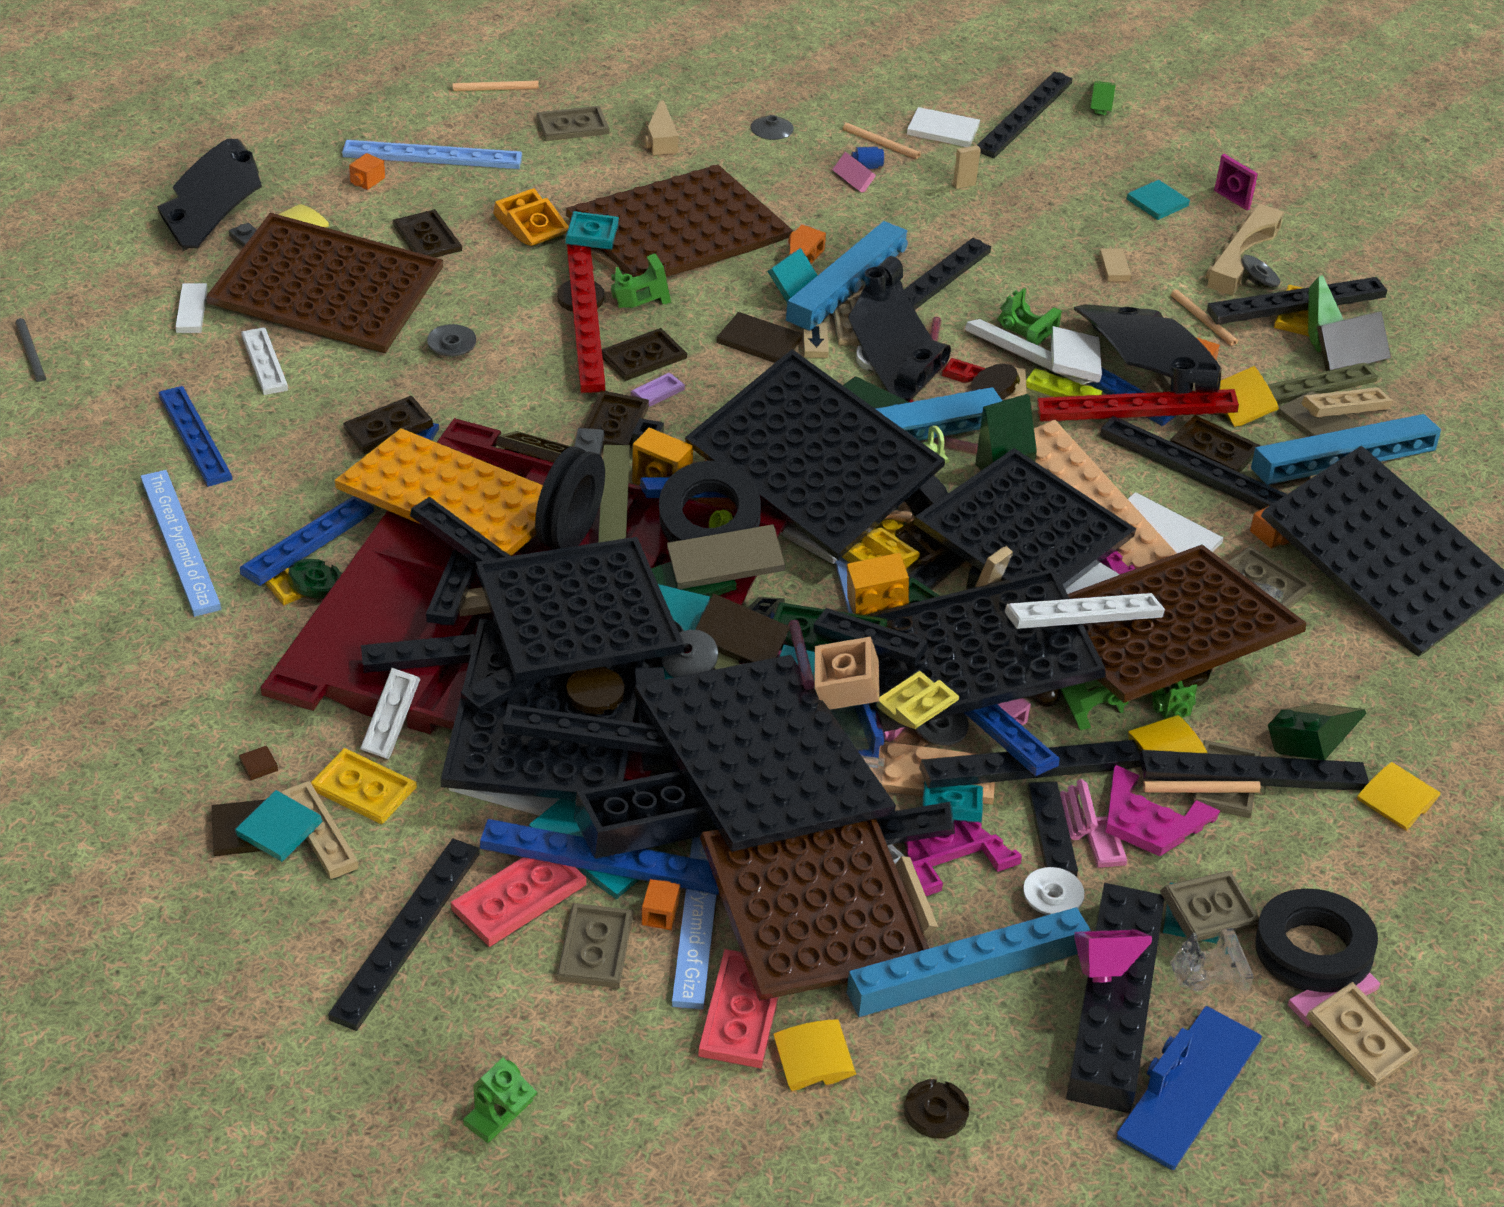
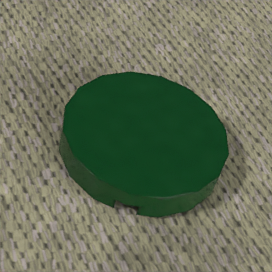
[288,559,342,599]

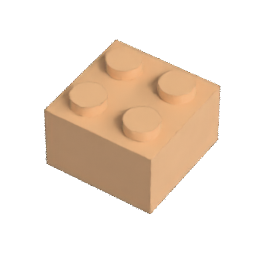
[815,637,879,710]

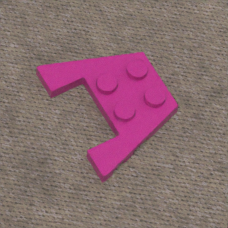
[1105,765,1220,857]
[904,820,1022,896]

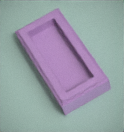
[631,373,685,407]

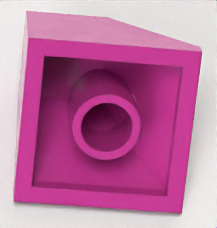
[1214,154,1258,211]
[1074,930,1152,982]

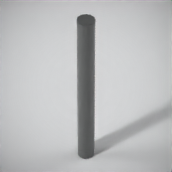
[15,318,46,382]

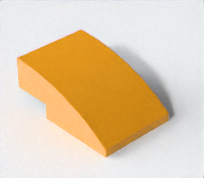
[493,188,569,246]

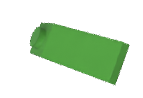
[1090,80,1116,115]
[1308,275,1344,352]

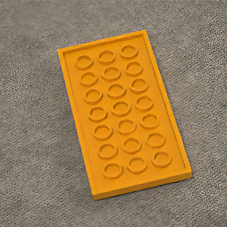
[335,428,543,556]

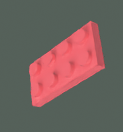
[451,857,586,947]
[698,949,779,1069]

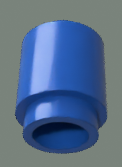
[851,147,884,169]

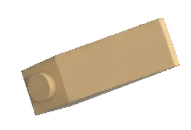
[644,101,679,155]

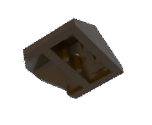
[895,520,950,565]

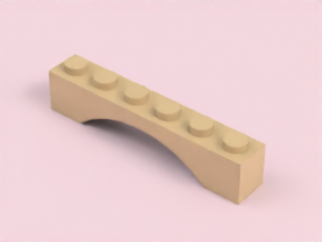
[1206,203,1284,296]

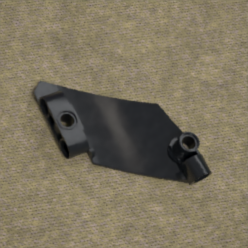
[157,139,262,251]
[848,256,951,401]
[1074,304,1222,394]

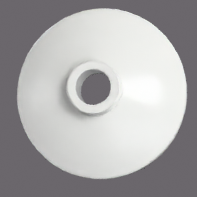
[1023,867,1084,915]

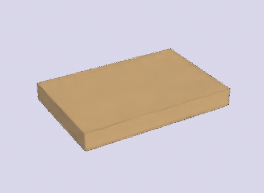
[1306,982,1420,1087]

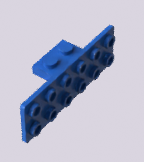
[1116,1006,1262,1170]

